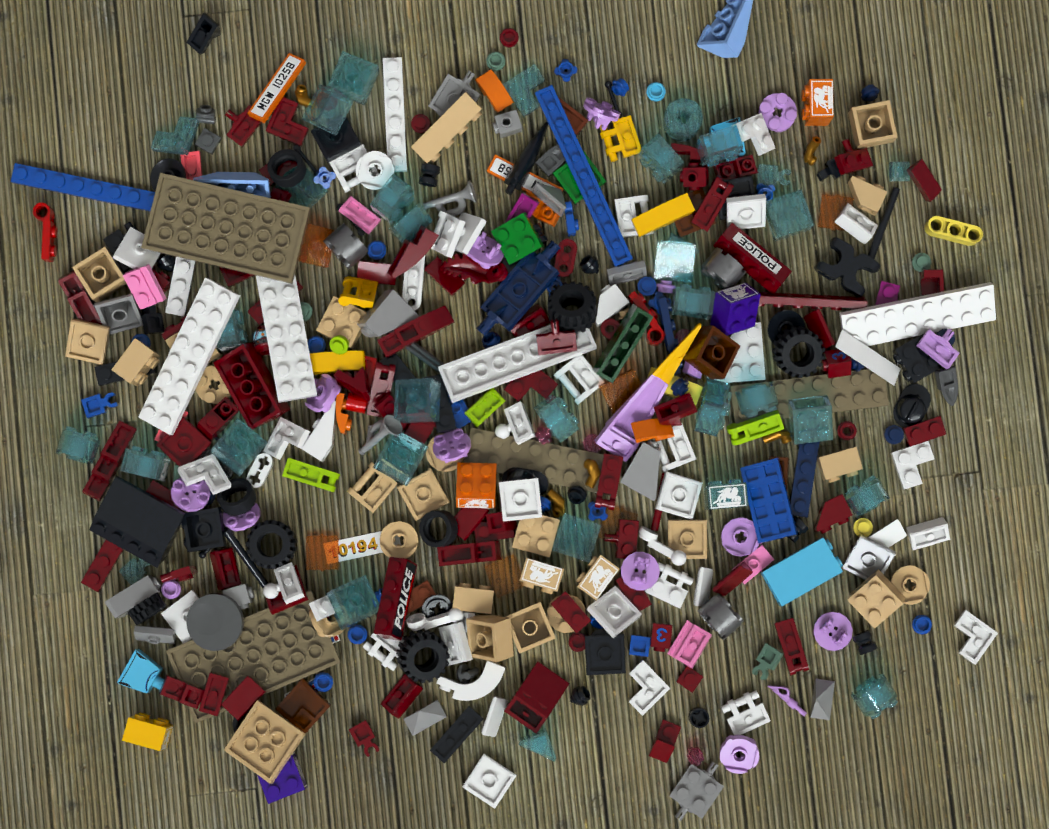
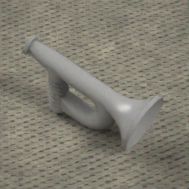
[423,180,477,216]
[358,415,403,455]

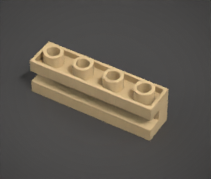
[411,92,482,163]

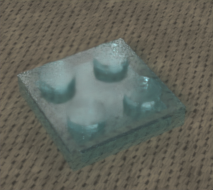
[653,240,696,283]

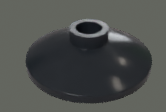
[150,158,186,191]
[767,310,806,347]

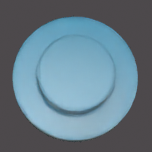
[646,82,666,102]

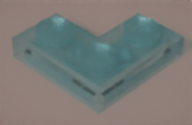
[503,64,545,118]
[151,117,200,156]

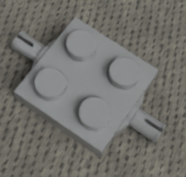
[428,70,481,118]
[669,761,724,821]

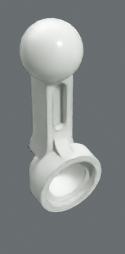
[638,526,686,566]
[406,608,464,631]

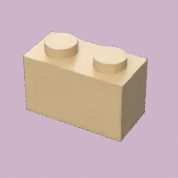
[817,447,863,483]
[452,583,494,614]

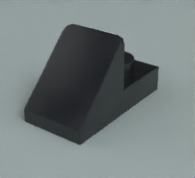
[186,13,221,55]

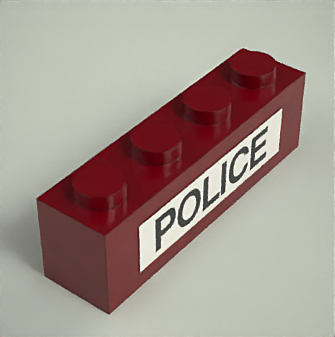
[713,223,792,294]

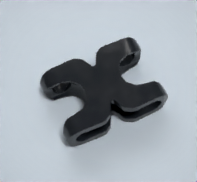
[814,237,881,297]

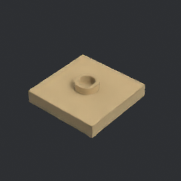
[65,318,110,365]
[397,468,450,521]
[668,520,707,559]

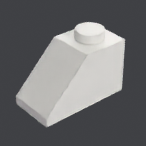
[595,284,629,327]

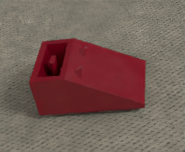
[504,661,570,734]

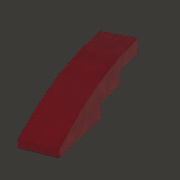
[82,420,137,501]

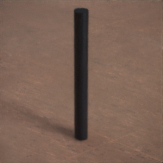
[868,187,900,259]
[223,529,269,588]

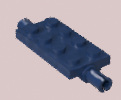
[476,240,561,336]

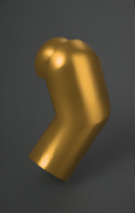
[295,84,318,110]
[803,136,821,166]
[762,430,792,444]
[584,459,601,489]
[546,489,565,518]

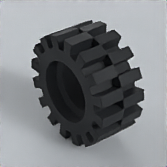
[128,593,166,625]

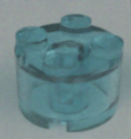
[663,98,703,141]
[735,381,779,418]
[55,426,100,464]
[844,475,890,518]
[851,674,898,719]

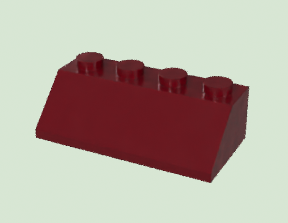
[213,342,291,431]

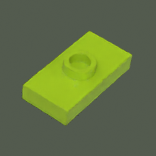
[464,388,506,427]

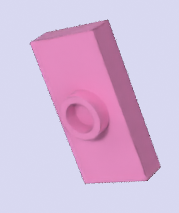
[339,196,381,234]
[732,545,774,585]

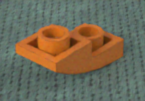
[475,69,514,113]
[526,192,560,227]
[336,393,352,435]
[631,418,675,443]

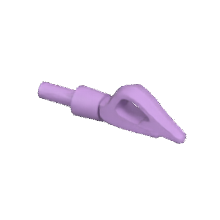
[767,685,807,716]

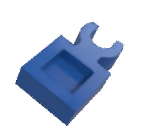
[565,201,579,237]
[81,392,119,419]

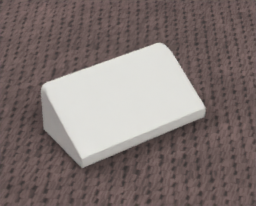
[835,203,878,244]
[906,517,950,550]
[868,519,907,548]
[693,567,713,607]
[481,696,508,737]

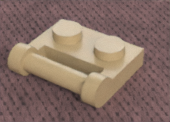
[347,462,398,514]

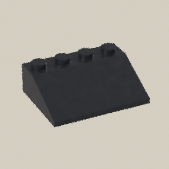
[89,476,185,568]

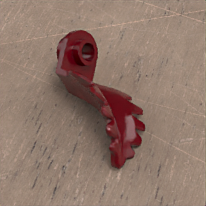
[439,254,508,284]

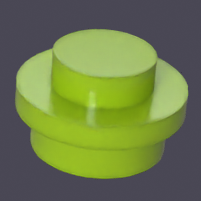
[329,335,349,354]

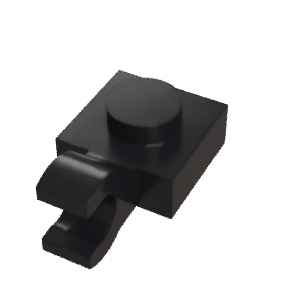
[817,153,843,181]
[141,304,165,334]

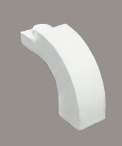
[436,660,506,701]

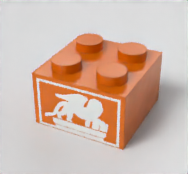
[801,79,834,126]
[456,462,497,509]

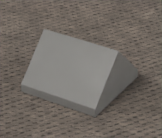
[94,294,143,335]

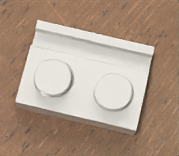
[439,621,473,666]

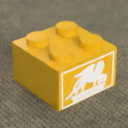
[122,712,173,751]

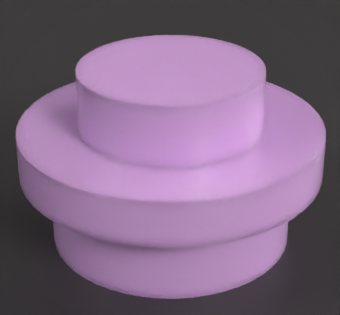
[656,280,676,293]
[161,580,181,599]

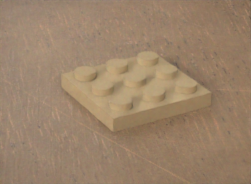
[224,700,306,784]

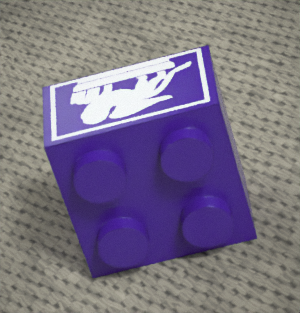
[710,283,761,336]
[257,752,308,804]

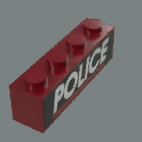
[373,557,417,641]

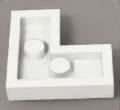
[731,113,776,156]
[263,417,310,460]
[891,441,935,490]
[178,454,231,495]
[953,610,998,665]
[629,660,670,716]

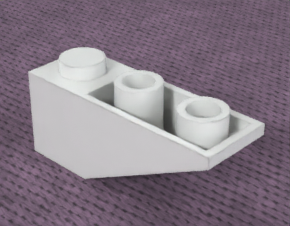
[302,400,336,462]

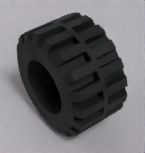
[547,281,597,334]
[772,326,825,378]
[246,520,297,569]
[396,630,450,683]

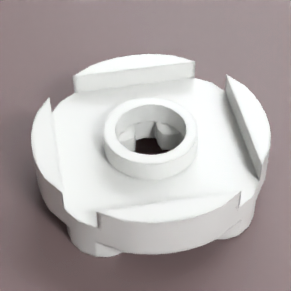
[356,151,395,190]

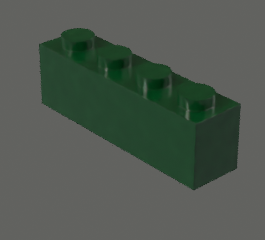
[592,304,653,383]

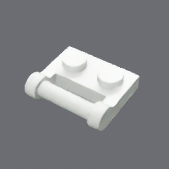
[329,144,378,193]
[614,195,654,238]
[431,210,465,258]
[554,355,605,405]
[651,424,696,472]

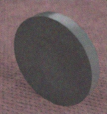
[186,593,244,651]

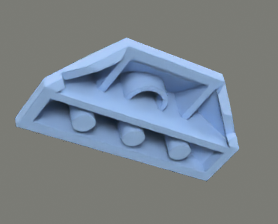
[193,172,271,198]

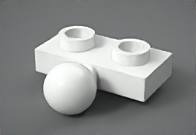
[495,401,535,445]
[263,562,305,604]

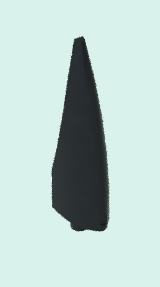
[504,122,548,195]

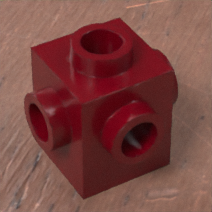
[680,162,709,190]

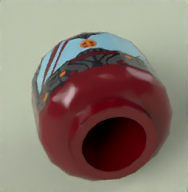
[252,325,270,355]

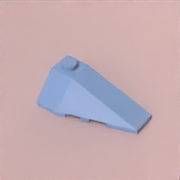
[697,0,753,58]

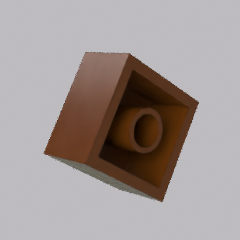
[683,325,740,379]

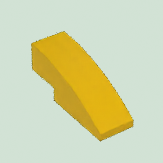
[631,193,695,237]
[310,350,365,375]

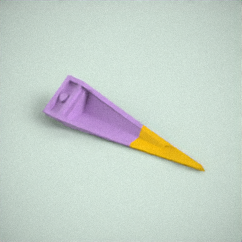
[594,323,701,462]

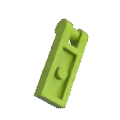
[726,410,784,445]
[282,458,340,492]

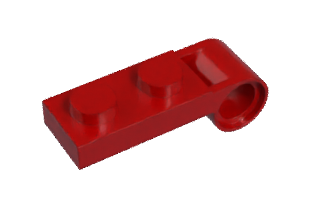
[33,202,58,262]
[628,291,664,346]
[346,356,378,414]

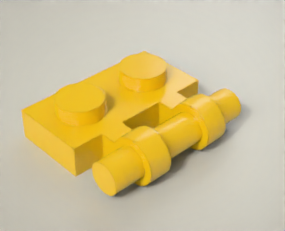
[600,115,642,162]

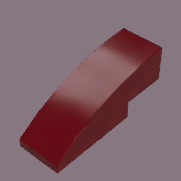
[387,225,439,278]
[58,270,102,325]
[437,541,502,566]

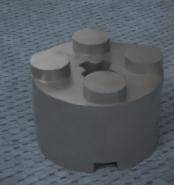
[323,223,369,270]
[700,247,746,290]
[698,594,744,640]

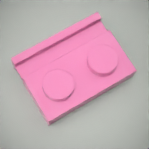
[123,264,166,310]
[667,620,712,669]

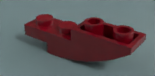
[377,305,455,358]

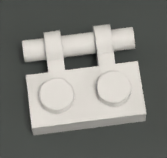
[645,562,694,609]
[363,633,404,671]
[721,690,771,736]

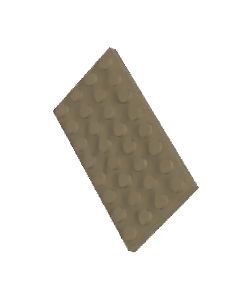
[141,173,311,284]
[166,590,341,724]

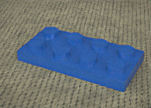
[740,458,797,544]

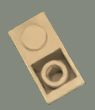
[848,175,887,216]

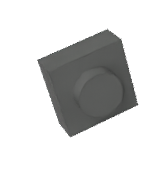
[195,128,222,155]

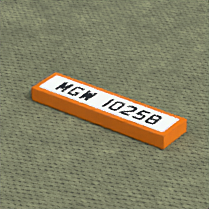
[248,53,306,124]
[487,154,563,196]

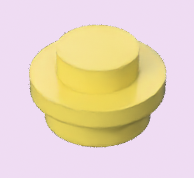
[853,518,873,537]

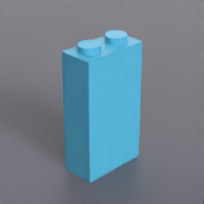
[760,538,843,606]

